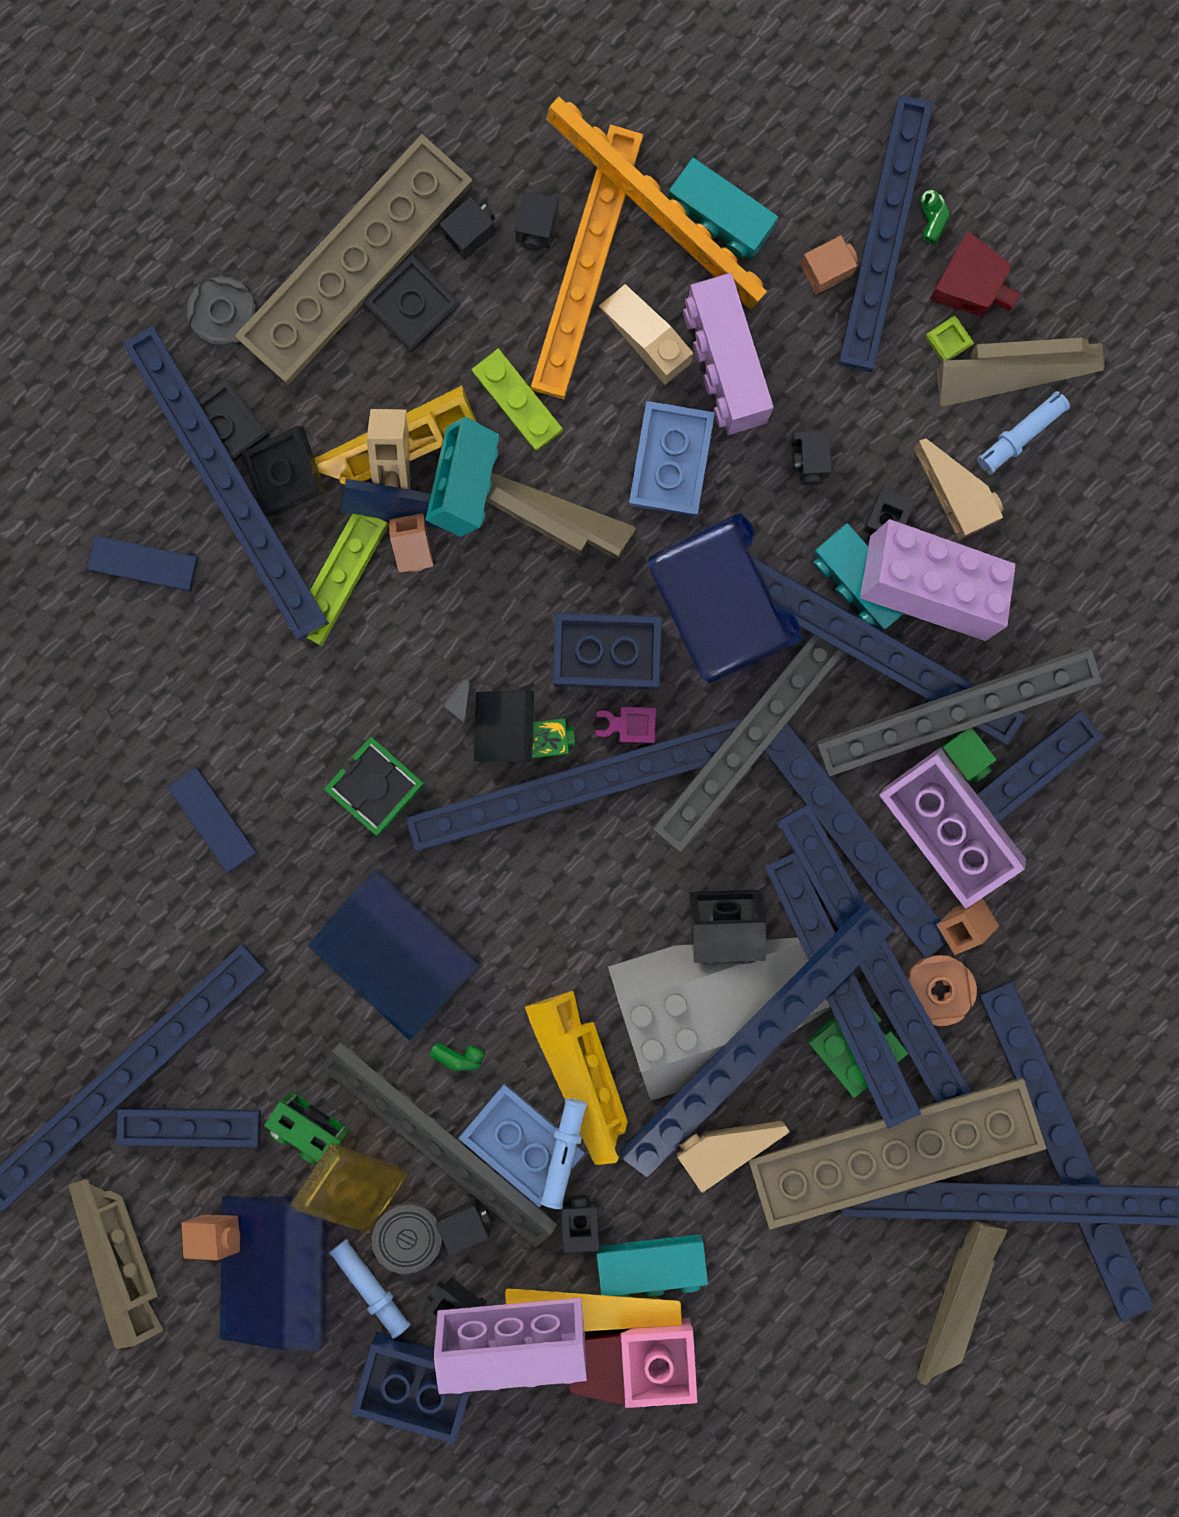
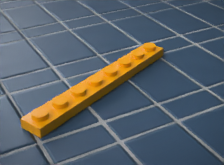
[546,97,767,310]
[531,125,643,400]

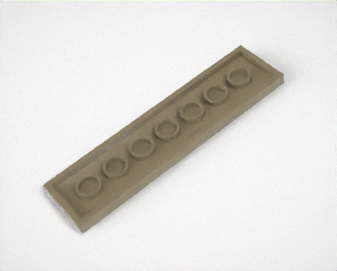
[235,134,474,385]
[749,1078,1046,1230]

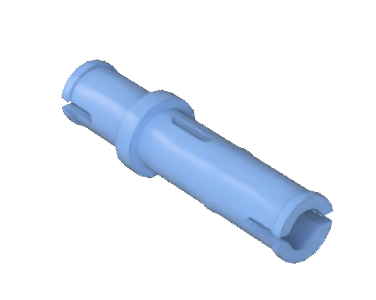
[977,391,1070,475]
[540,1098,587,1209]
[329,1239,411,1339]

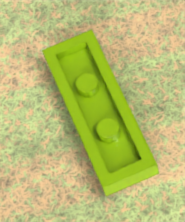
[471,348,563,452]

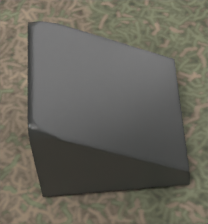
[444,679,472,724]

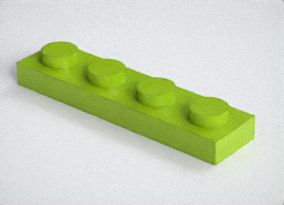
[289,514,389,646]

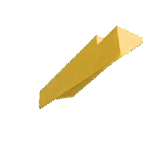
[505,1289,682,1331]

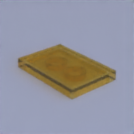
[291,1142,408,1233]

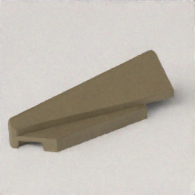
[937,337,1104,407]
[485,472,636,561]
[69,1179,163,1349]
[917,1220,1008,1385]

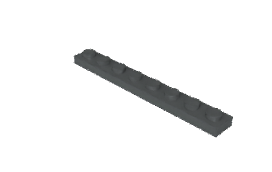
[651,634,845,853]
[817,647,1102,777]
[321,1042,558,1248]

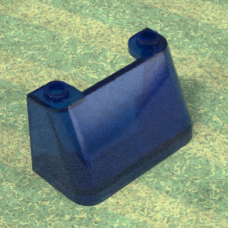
[648,513,803,683]

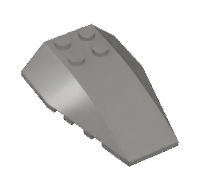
[608,937,831,1101]

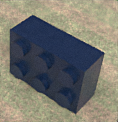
[553,613,662,691]
[351,1331,470,1444]

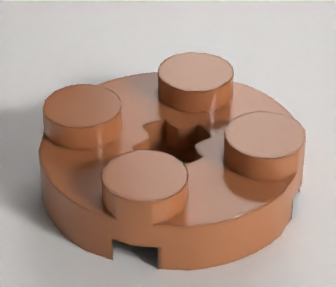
[907,954,977,1026]

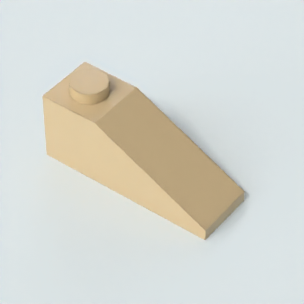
[599,284,693,385]
[367,409,411,490]
[913,438,1003,541]
[676,1121,790,1193]

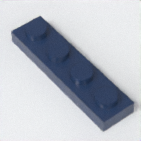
[976,710,1104,822]
[116,1107,261,1147]

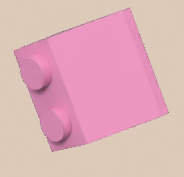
[621,1318,697,1408]

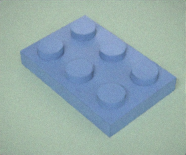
[629,401,715,517]
[459,1083,585,1208]

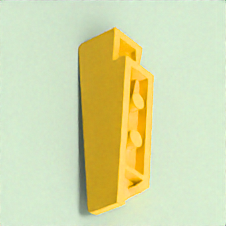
[314,386,476,484]
[525,991,628,1165]

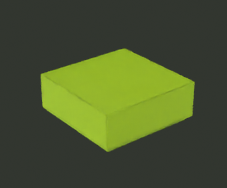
[925,315,974,362]

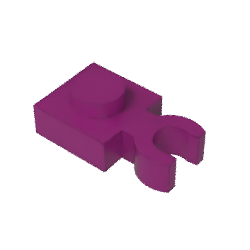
[595,707,656,744]

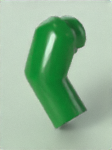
[921,190,950,245]
[430,1042,485,1071]

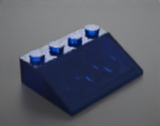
[308,869,481,1041]
[220,1196,328,1351]

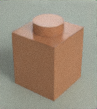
[800,235,858,295]
[389,513,433,573]
[937,898,999,955]
[181,1215,240,1260]

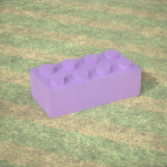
[683,273,774,436]
[860,519,1016,641]
[879,747,1026,909]
[434,1298,587,1394]

